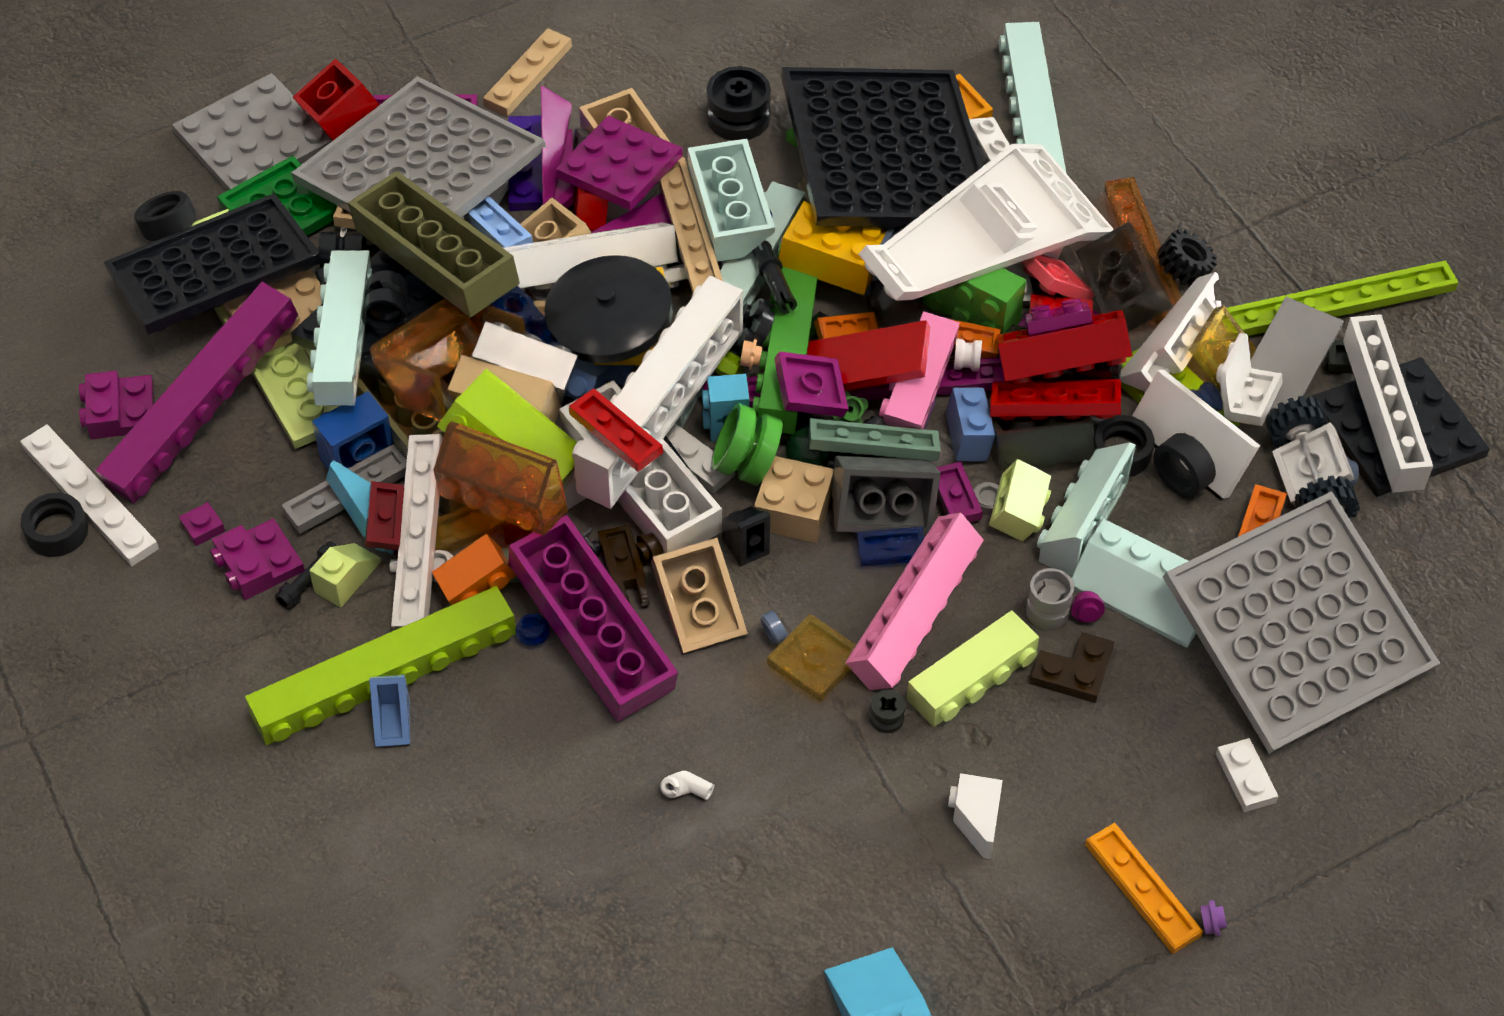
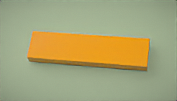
[1085,822,1203,954]

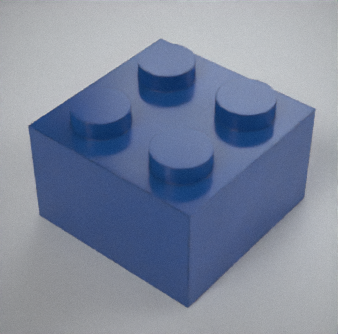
[312,391,393,470]

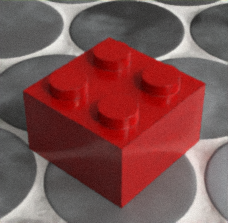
[292,58,380,141]

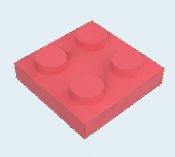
[1021,254,1096,300]

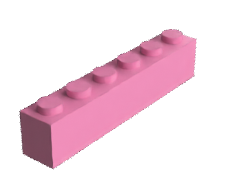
[845,512,984,690]

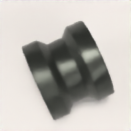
[870,690,906,733]

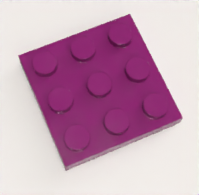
[556,115,683,211]

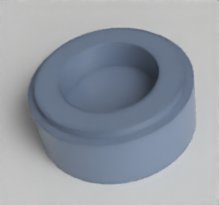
[760,610,788,645]

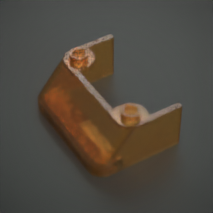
[370,299,526,421]

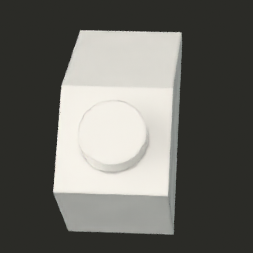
[948,773,1002,859]

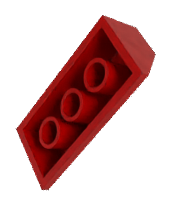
[998,310,1133,384]

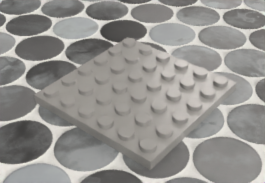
[291,76,546,218]
[1163,491,1440,754]

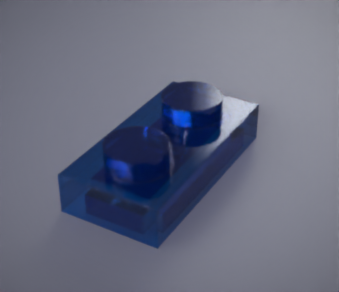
[857,526,925,567]

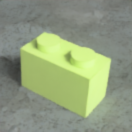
[989,459,1051,542]

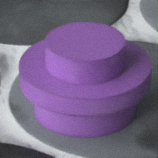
[1200,900,1227,937]

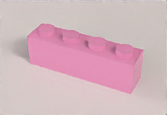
[879,311,960,429]

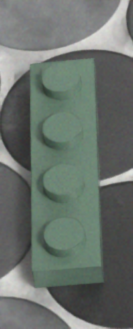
[808,418,941,461]

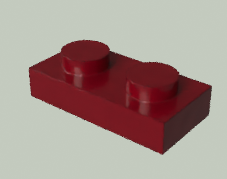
[364,481,404,551]

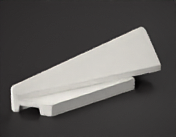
[1120,272,1222,392]

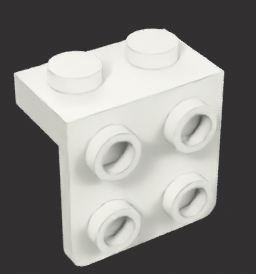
[1216,333,1283,426]

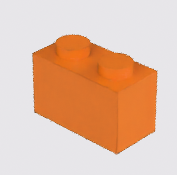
[432,533,516,605]

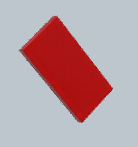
[807,320,930,391]

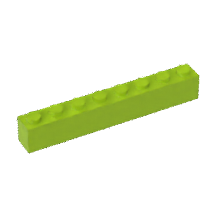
[245,586,517,745]

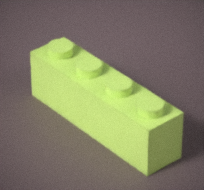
[907,610,1039,727]

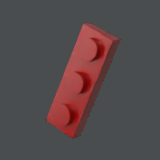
[569,388,663,472]

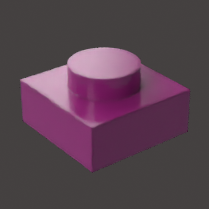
[179,502,225,546]

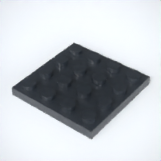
[1312,357,1490,497]

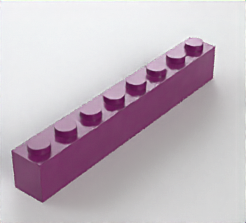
[95,282,299,504]

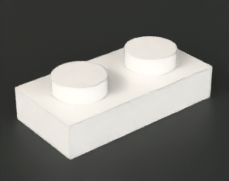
[1216,738,1278,812]

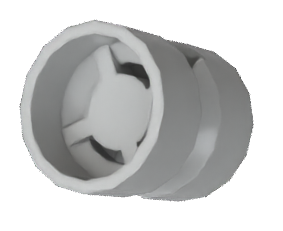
[1026,568,1074,630]

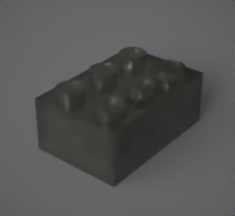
[1075,221,1173,332]

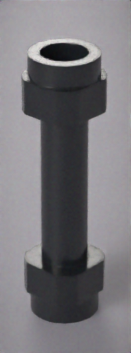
[274,541,337,610]

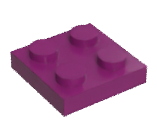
[1025,298,1093,335]
[774,351,848,417]

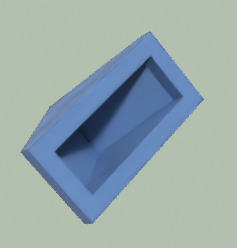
[369,675,410,747]

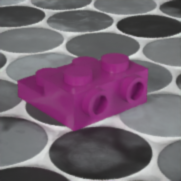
[79,370,154,439]
[210,518,305,600]

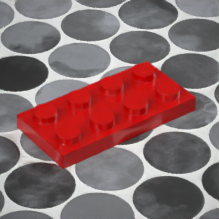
[990,379,1121,420]

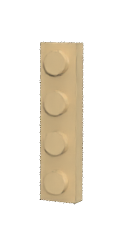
[483,28,572,117]

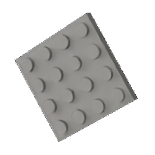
[172,73,332,191]

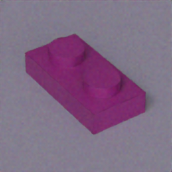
[936,461,983,522]

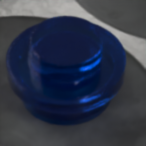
[516,614,550,646]

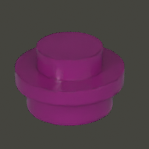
[1071,591,1105,622]

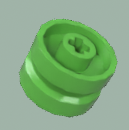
[711,403,783,486]

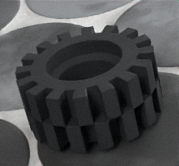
[1157,229,1217,287]

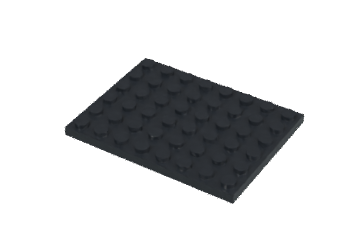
[781,67,983,227]

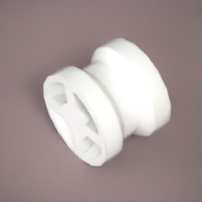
[954,338,982,372]

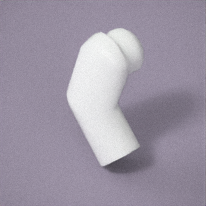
[660,771,714,800]

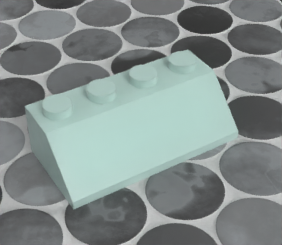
[688,139,775,262]
[1037,442,1136,576]
[1071,519,1196,648]

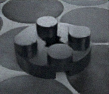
[730,299,775,357]

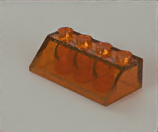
[433,421,568,536]

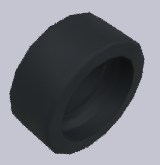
[134,191,197,241]
[1091,415,1155,477]
[1153,433,1216,497]
[21,492,88,557]

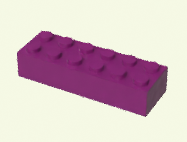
[508,515,678,722]

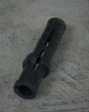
[752,240,797,314]

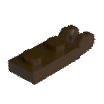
[597,524,650,607]

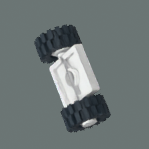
[1265,396,1360,521]

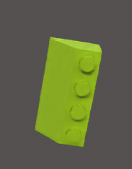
[437,369,577,509]

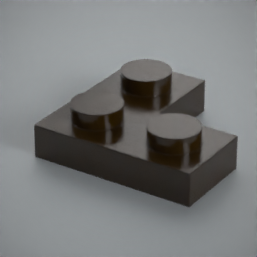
[1030,632,1115,703]

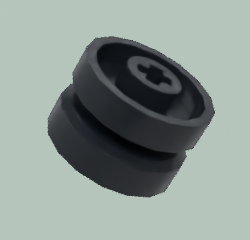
[707,66,771,141]

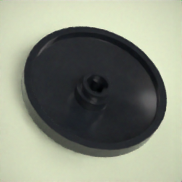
[544,255,673,363]

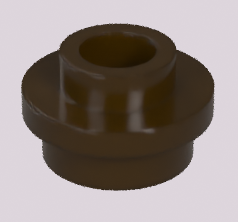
[635,532,664,564]

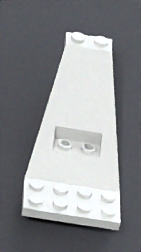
[859,144,1116,301]

